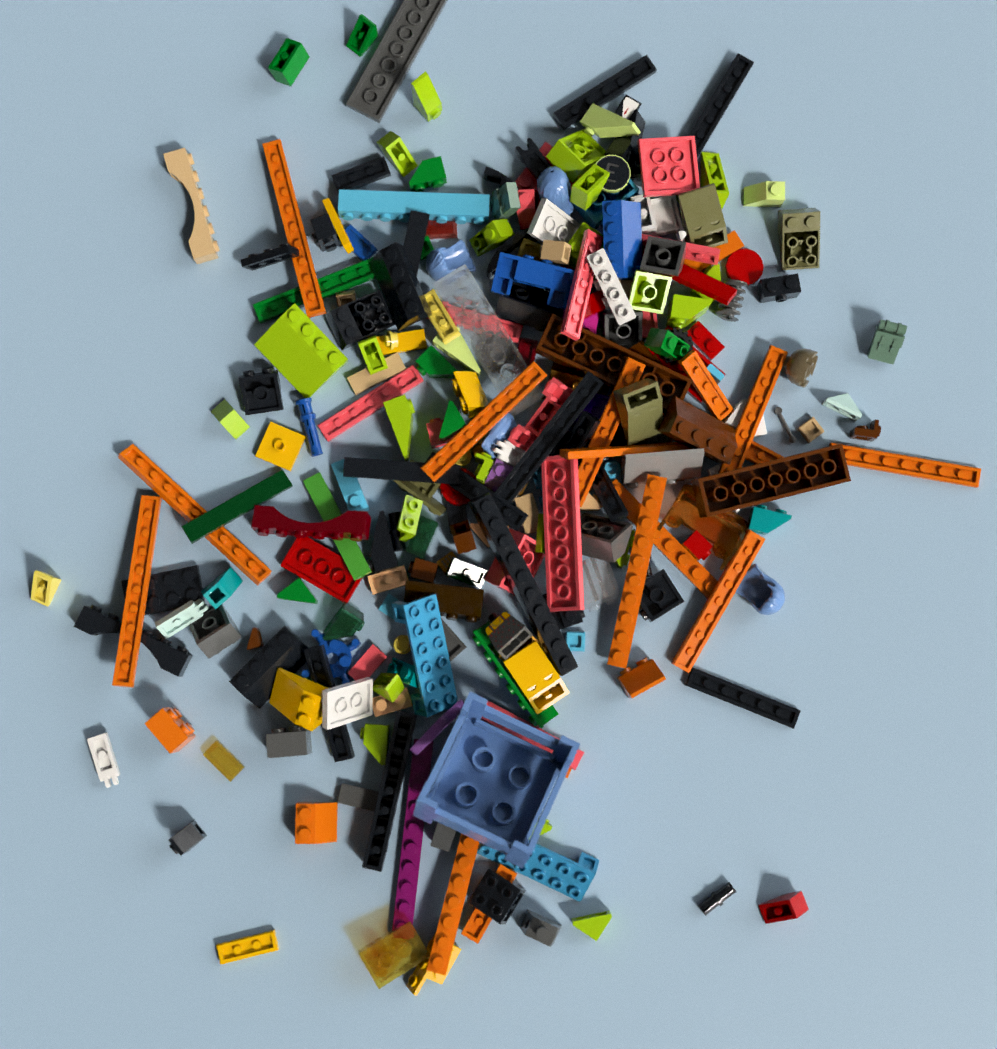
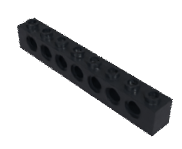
[362,710,418,872]

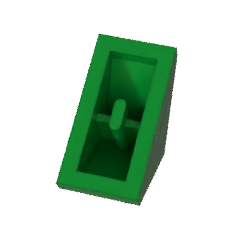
[346,14,378,57]
[439,400,466,441]
[277,578,318,604]

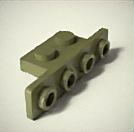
[393,459,447,516]

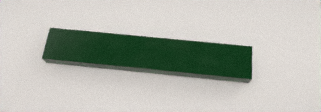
[181,469,293,544]

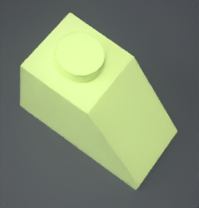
[743,181,785,207]

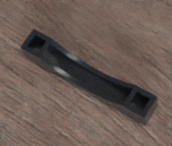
[74,604,192,677]

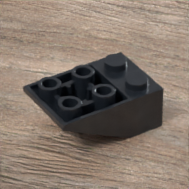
[325,290,396,350]

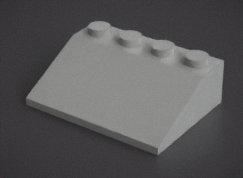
[620,448,704,488]

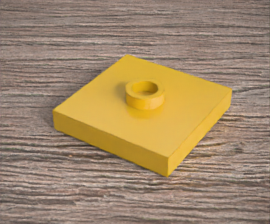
[255,421,306,472]

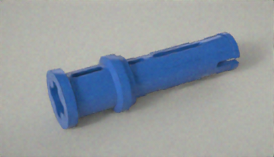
[295,398,323,457]

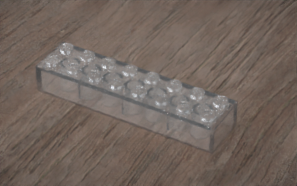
[433,264,545,417]

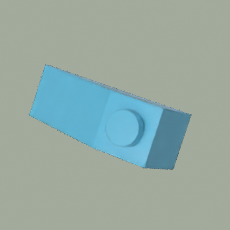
[331,459,370,511]

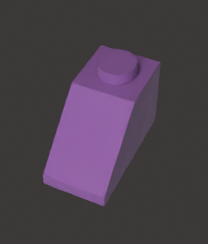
[484,459,514,492]

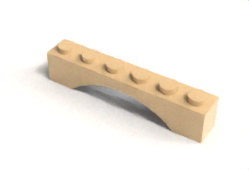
[163,148,220,264]

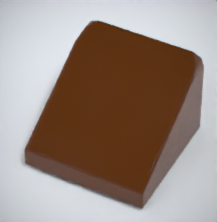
[247,627,264,650]

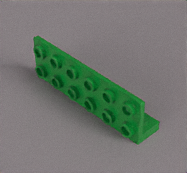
[472,621,558,728]

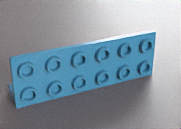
[391,594,458,717]
[477,841,599,902]

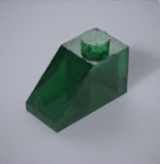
[322,602,365,641]

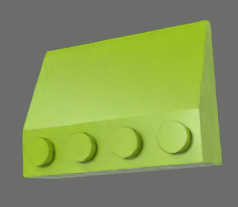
[254,303,348,398]

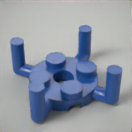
[302,629,361,684]

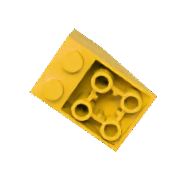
[451,371,489,418]
[503,640,570,715]

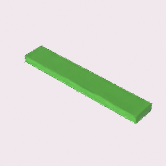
[303,472,372,581]

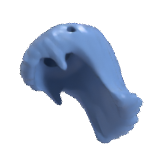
[537,166,574,216]
[425,239,476,282]
[481,412,516,460]
[735,564,785,615]

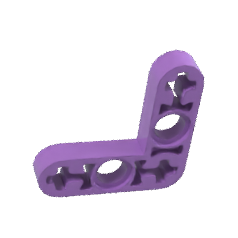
[410,699,464,757]

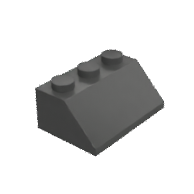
[580,513,633,563]

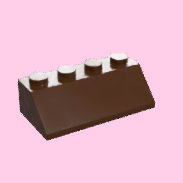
[658,396,737,465]

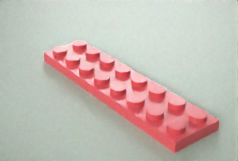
[541,455,584,612]

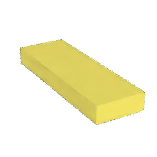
[424,289,461,345]

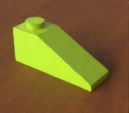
[411,71,442,122]
[700,152,730,209]

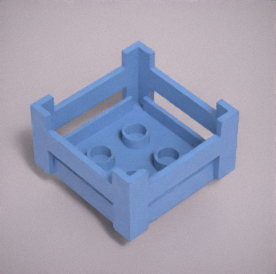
[413,692,580,868]

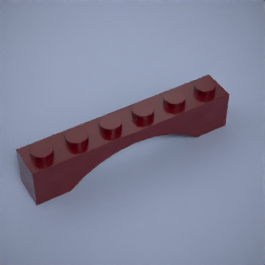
[251,505,371,542]

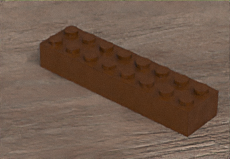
[535,314,692,414]
[691,444,851,518]

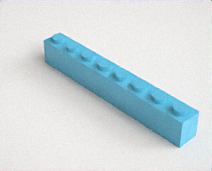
[338,189,490,225]

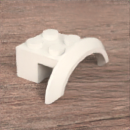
[630,194,686,241]

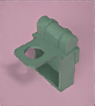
[490,182,521,220]
[867,319,907,365]

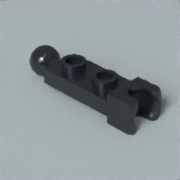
[515,138,551,180]

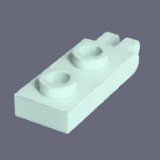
[155,599,208,639]

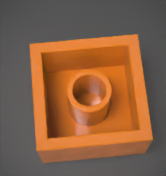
[145,707,196,754]

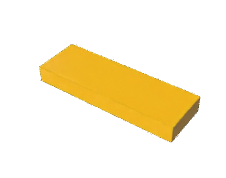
[322,198,354,254]
[376,329,427,356]
[216,929,279,965]

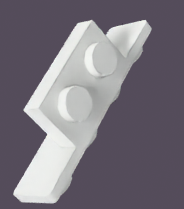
[587,248,636,325]

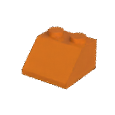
[617,658,666,698]
[295,802,338,844]

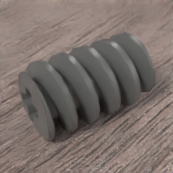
[716,279,748,322]

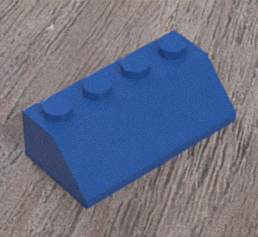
[602,200,643,280]

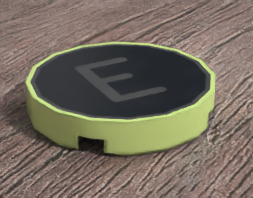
[596,155,631,193]

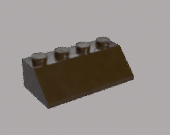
[404,580,484,623]

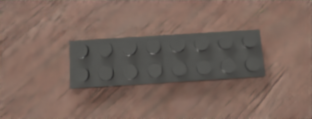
[346,0,448,123]

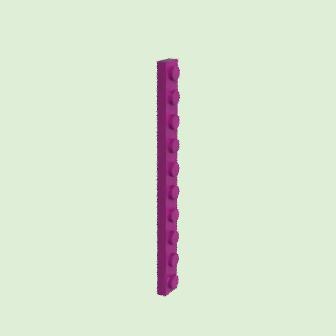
[392,739,434,939]

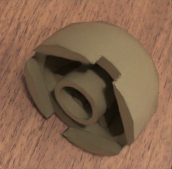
[783,348,818,388]

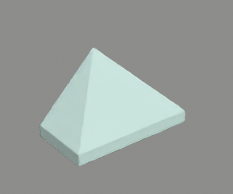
[822,393,862,421]

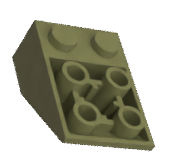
[678,183,728,247]
[778,208,820,271]
[613,378,662,446]

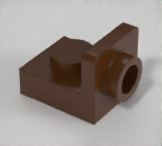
[850,419,881,442]

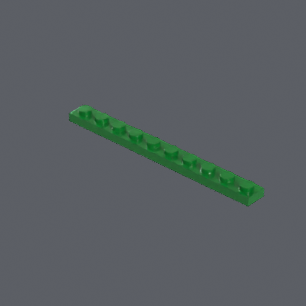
[253,236,434,323]

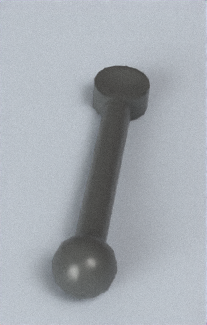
[774,407,796,443]

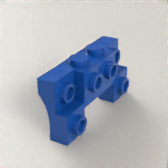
[490,252,575,310]

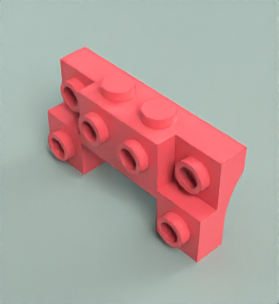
[507,377,574,451]

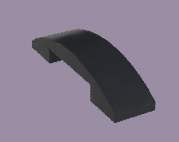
[487,228,537,278]

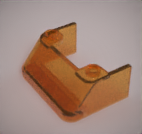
[657,484,749,571]

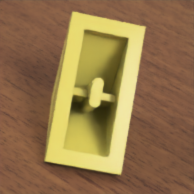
[31,570,61,607]

